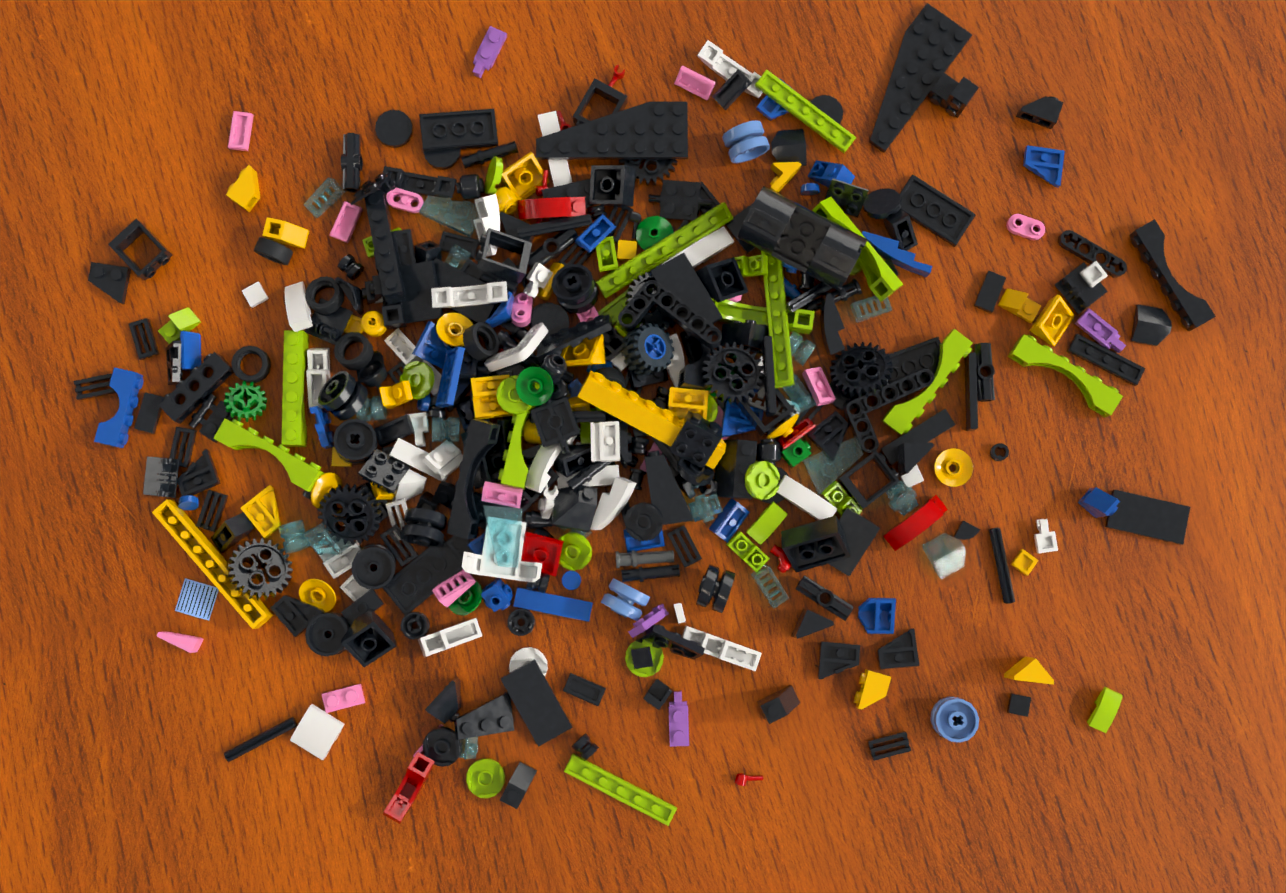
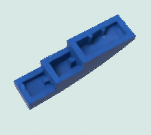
[862,231,932,277]

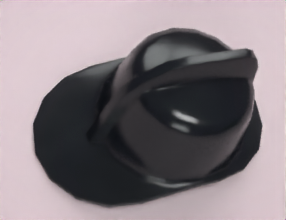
[356,351,388,389]

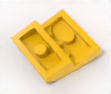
[470,374,513,419]
[668,387,709,420]

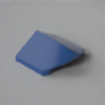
[486,291,514,328]
[858,598,896,634]

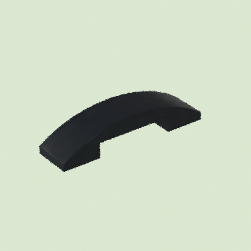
[383,166,457,198]

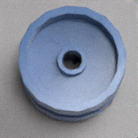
[722,120,770,163]
[601,578,651,621]
[930,696,979,743]

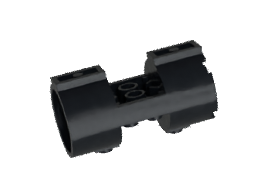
[737,186,867,291]

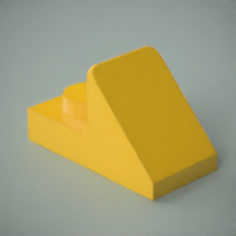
[770,162,802,193]
[998,288,1041,323]
[379,380,413,409]

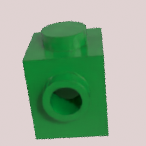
[781,438,812,469]

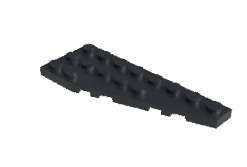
[869,3,972,153]
[536,101,688,160]

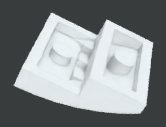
[313,525,361,579]
[290,704,345,760]

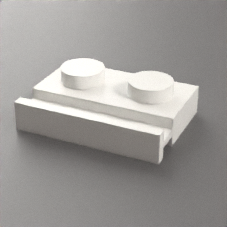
[590,421,620,462]
[422,439,463,480]

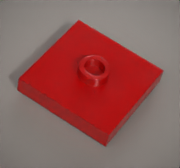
[521,532,564,577]

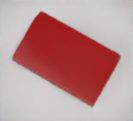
[777,418,816,450]

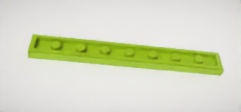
[595,202,734,298]
[761,251,794,388]

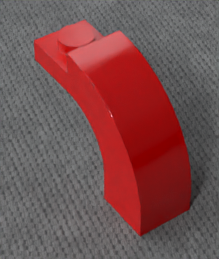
[518,197,586,219]
[883,495,948,551]
[383,752,435,824]

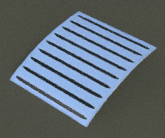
[175,578,218,620]

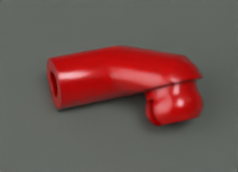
[770,544,791,573]

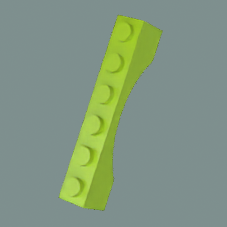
[812,197,903,302]
[711,298,815,335]
[881,329,973,435]
[281,330,309,447]
[1007,335,1123,418]
[498,382,540,490]
[214,418,324,492]

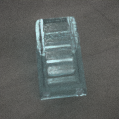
[303,177,346,218]
[850,296,892,323]
[751,564,789,609]

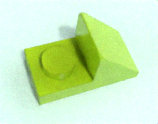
[596,236,619,272]
[158,307,201,344]

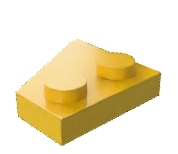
[241,485,281,538]

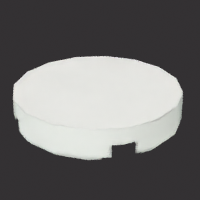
[509,647,548,676]

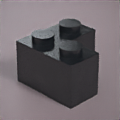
[927,73,979,118]
[720,320,769,354]

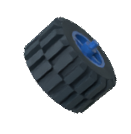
[621,323,674,376]

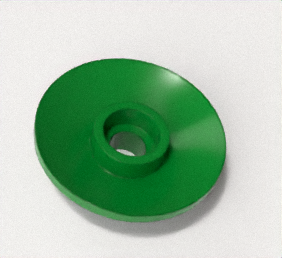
[636,216,674,251]
[516,367,553,406]
[449,579,483,616]

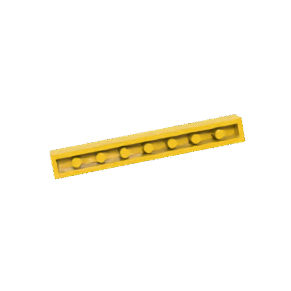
[577,371,726,469]
[152,499,274,629]

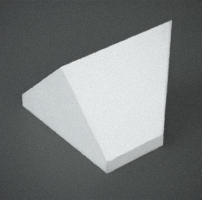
[392,469,427,508]

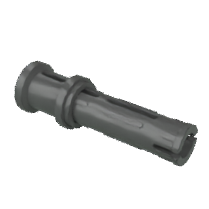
[615,550,674,569]

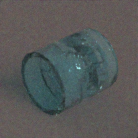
[790,331,816,366]
[356,395,387,422]
[432,417,460,442]
[278,520,310,554]

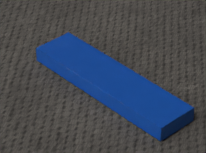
[513,587,593,622]

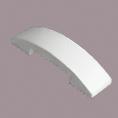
[697,40,763,98]
[431,281,508,308]
[525,428,581,493]

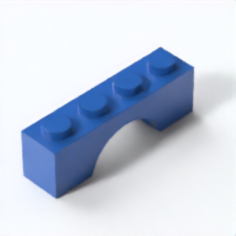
[94,367,144,448]

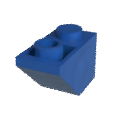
[808,160,855,188]
[1078,487,1120,518]

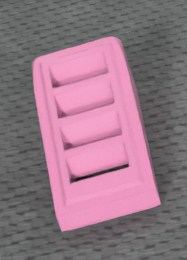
[432,570,476,607]
[157,631,204,653]

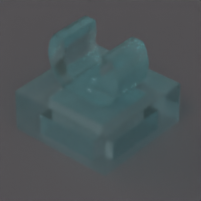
[445,244,471,270]

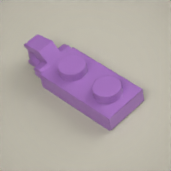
[473,26,507,78]
[1074,308,1126,353]
[628,604,669,638]
[668,691,689,747]

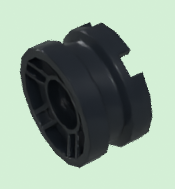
[507,609,536,636]
[400,612,430,640]

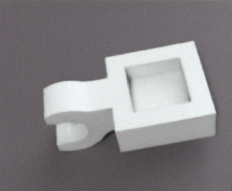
[523,262,553,298]
[407,412,429,447]
[538,484,558,519]
[1034,519,1058,553]

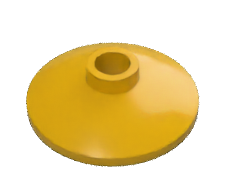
[436,313,473,347]
[767,413,799,439]
[934,448,973,487]
[311,472,342,508]
[299,579,336,613]

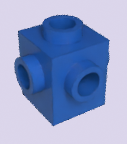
[481,578,513,612]

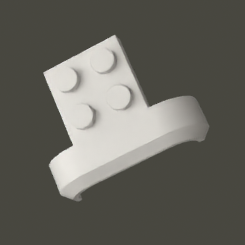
[461,517,542,582]

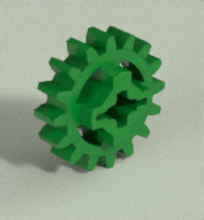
[224,381,267,422]

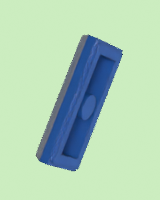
[575,214,616,253]
[180,331,202,372]
[709,499,750,543]
[623,529,665,552]

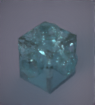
[886,481,919,516]
[688,494,723,523]

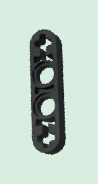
[1058,230,1127,278]

